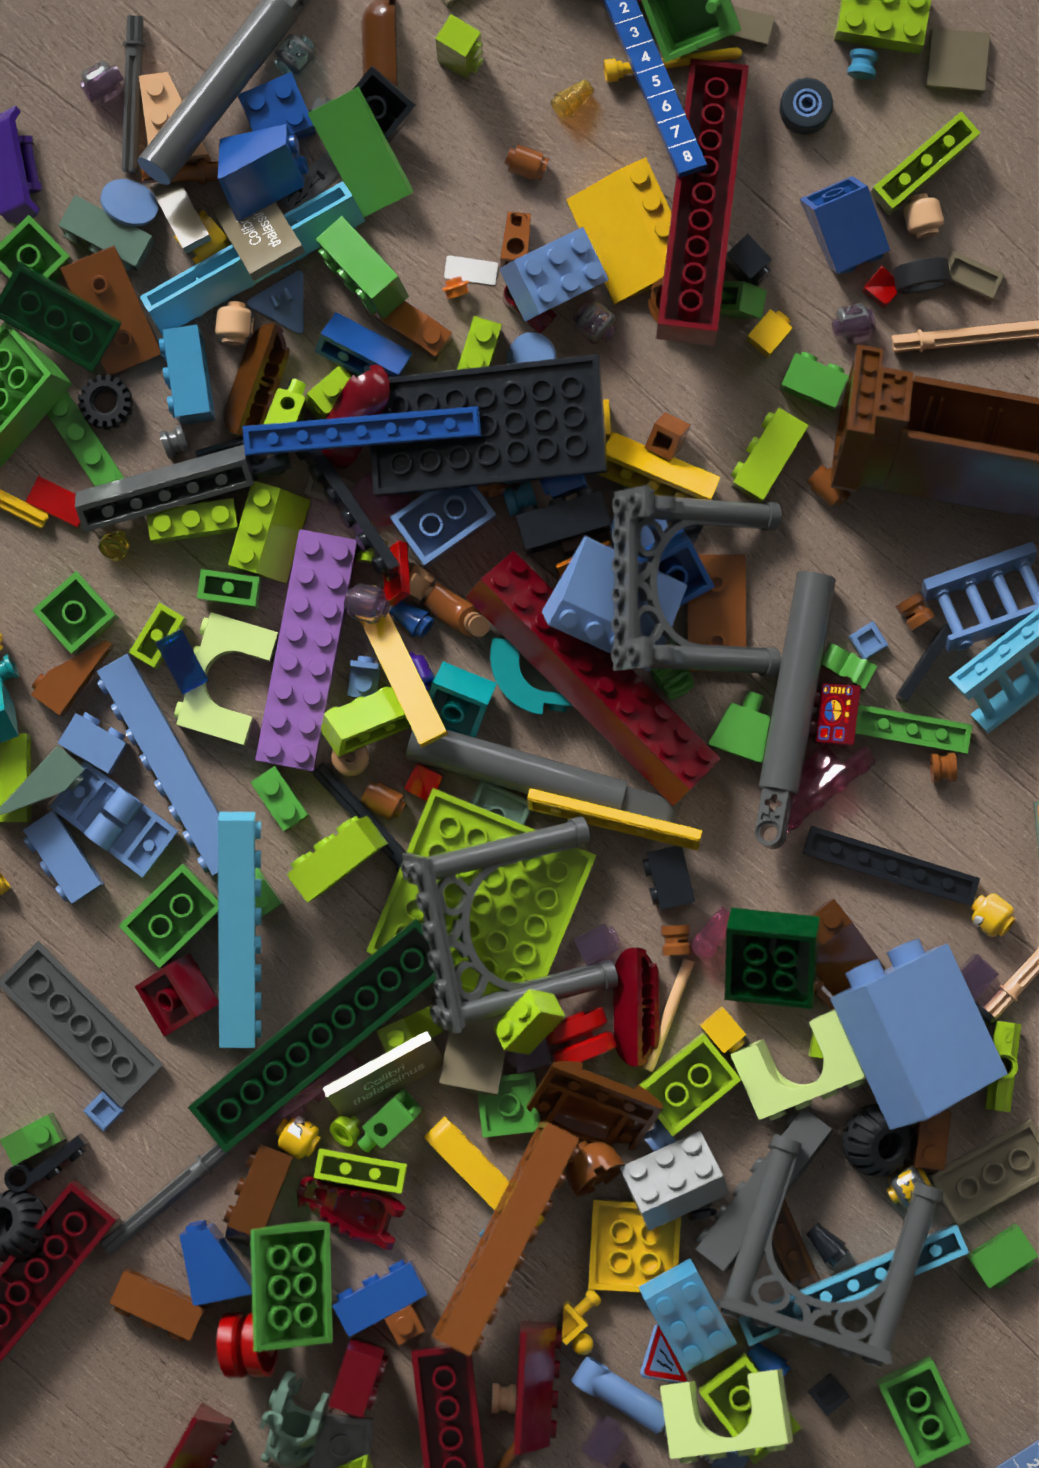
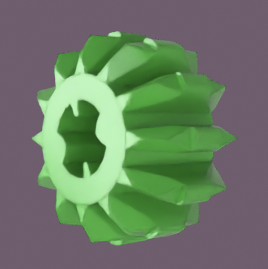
[649,668,694,701]

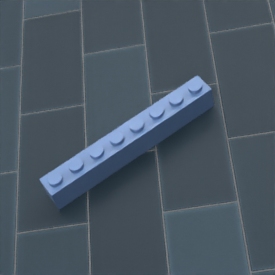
[96,654,219,876]

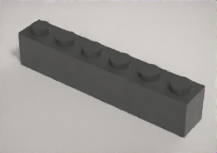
[75,445,254,532]
[696,1108,834,1273]

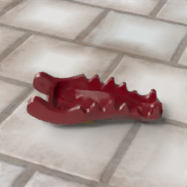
[297,1176,406,1250]

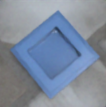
[848,621,889,660]
[83,1090,125,1132]

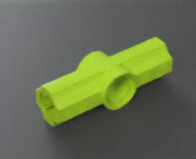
[984,1021,1021,1112]

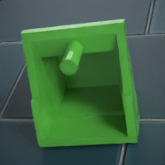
[641,0,742,63]

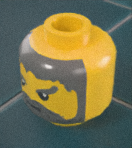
[886,1164,932,1209]

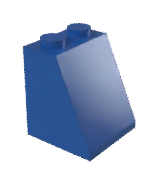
[218,124,308,221]
[800,176,890,274]
[179,1220,252,1306]

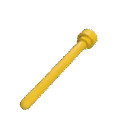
[603,47,742,83]

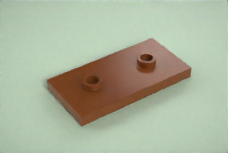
[60,245,161,375]
[687,554,746,672]

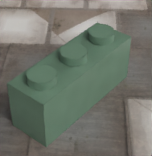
[58,195,155,272]

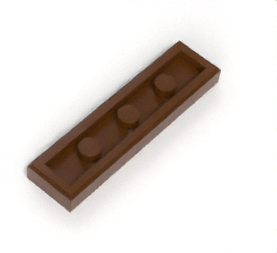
[772,1198,820,1290]

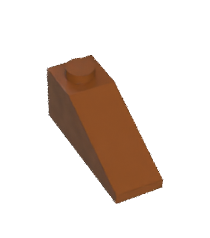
[365,301,453,362]
[31,640,114,717]

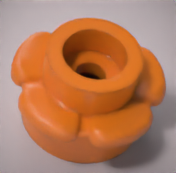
[442,276,469,299]

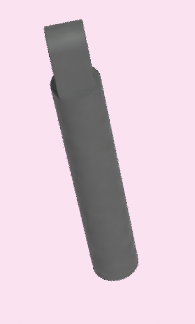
[137,0,310,185]
[755,571,836,850]
[405,729,681,823]

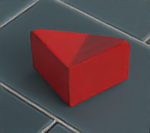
[862,266,898,309]
[404,763,444,801]

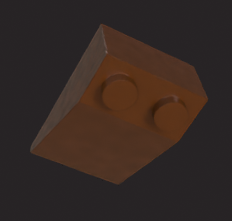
[810,899,885,996]

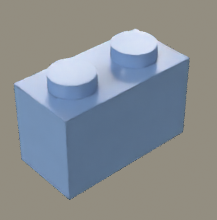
[57,712,129,774]

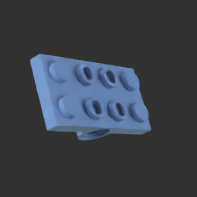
[49,760,179,878]

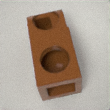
[500,211,531,268]

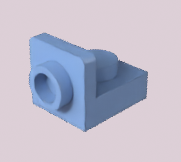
[347,656,381,698]

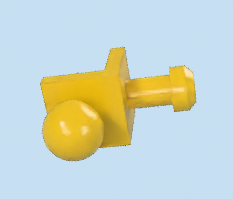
[562,1290,601,1355]

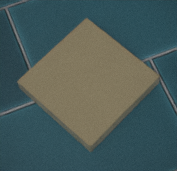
[926,28,990,93]

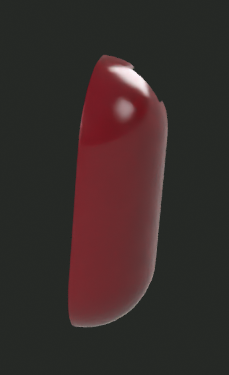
[321,365,390,469]
[613,948,659,1066]

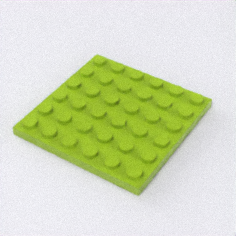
[366,788,596,996]

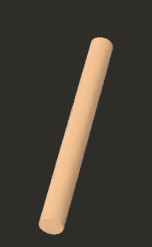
[643,958,695,1072]

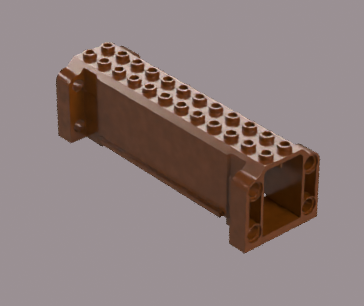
[830,344,1039,519]

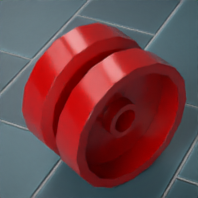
[546,1007,617,1062]
[216,1312,278,1379]

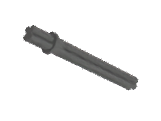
[121,15,146,173]
[100,1143,232,1255]

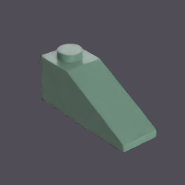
[0,745,84,815]

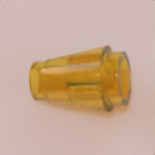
[550,79,594,120]

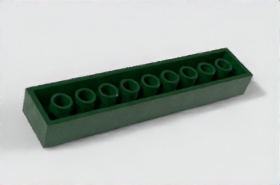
[188,916,456,1153]

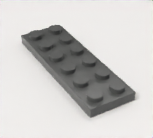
[0,941,164,1107]

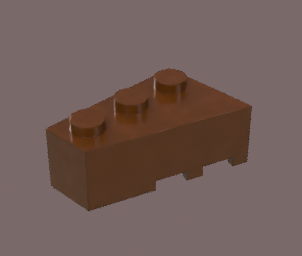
[223,1144,293,1248]

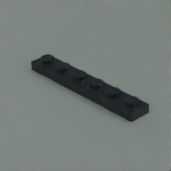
[295,450,400,582]
[802,826,980,906]

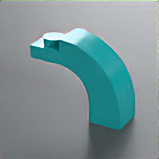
[490,638,573,716]

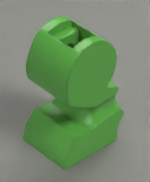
[821,643,877,692]

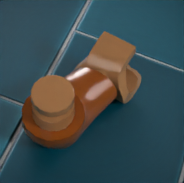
[406,562,490,637]

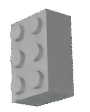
[619,1131,729,1231]

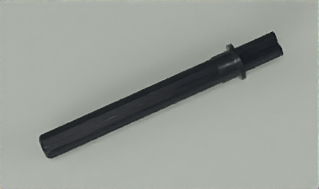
[313,763,406,872]

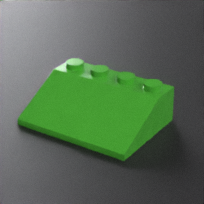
[0,322,72,468]
[251,1221,333,1352]

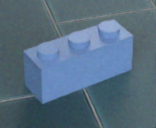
[23,810,104,904]

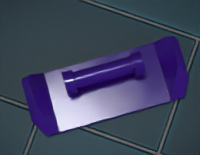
[0,106,42,224]

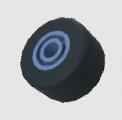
[779,77,833,135]

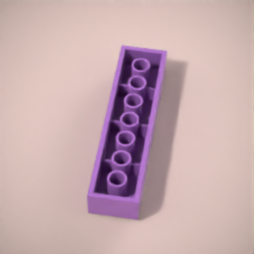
[255,529,359,772]

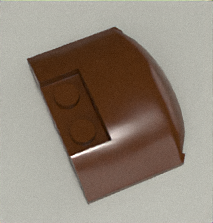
[527,1061,663,1150]

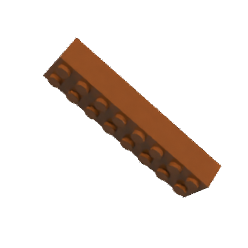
[431,1122,580,1357]

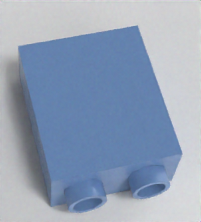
[830,938,1008,1130]

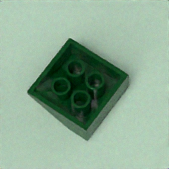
[724,907,820,1009]

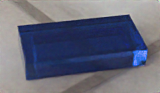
[155,628,209,695]

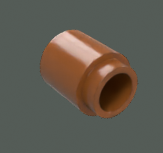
[504,144,549,181]
[807,465,851,508]
[361,781,407,821]

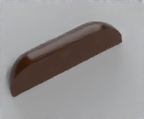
[361,0,398,87]
[224,323,290,435]

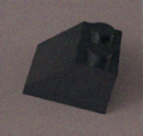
[353,66,417,143]

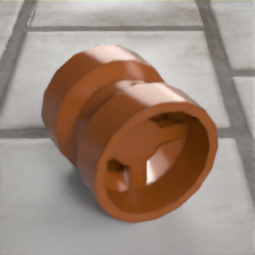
[895,591,935,631]
[660,924,692,956]

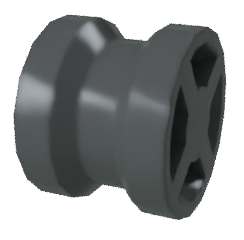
[159,424,191,460]

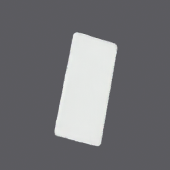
[444,255,498,285]

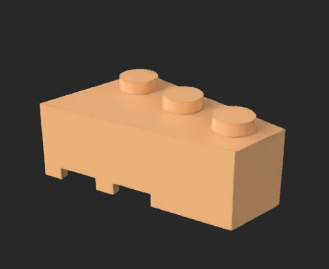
[139,72,211,164]

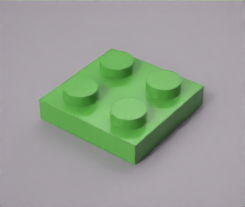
[477,1071,540,1138]

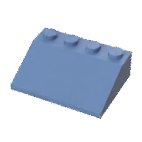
[542,536,687,672]

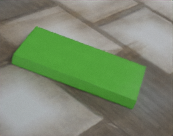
[307,87,414,217]

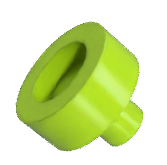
[330,1116,360,1147]

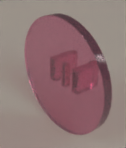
[352,472,410,526]

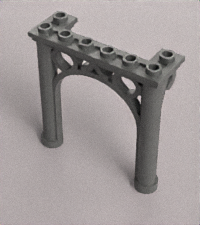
[611,486,782,677]
[401,816,618,1034]
[715,1134,944,1368]

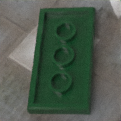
[0,261,122,373]

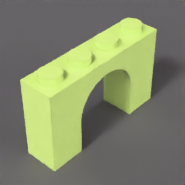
[174,612,279,746]
[731,1010,866,1121]
[660,1369,793,1464]

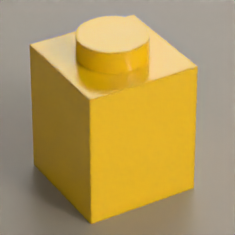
[746,309,793,359]
[699,1006,746,1054]

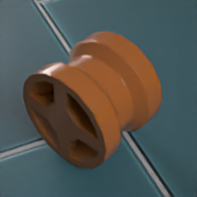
[930,753,957,783]

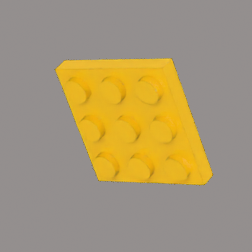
[588,1199,681,1292]

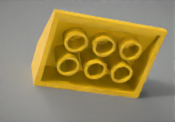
[566,157,671,305]

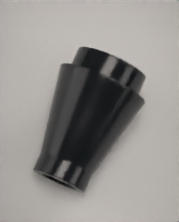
[806,1222,849,1267]

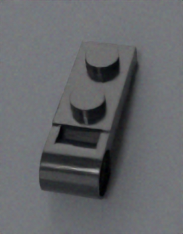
[4,1133,88,1192]

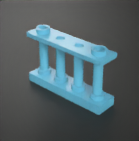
[949,608,1039,734]

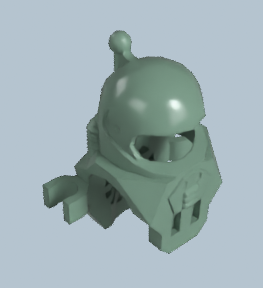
[260,1371,330,1468]

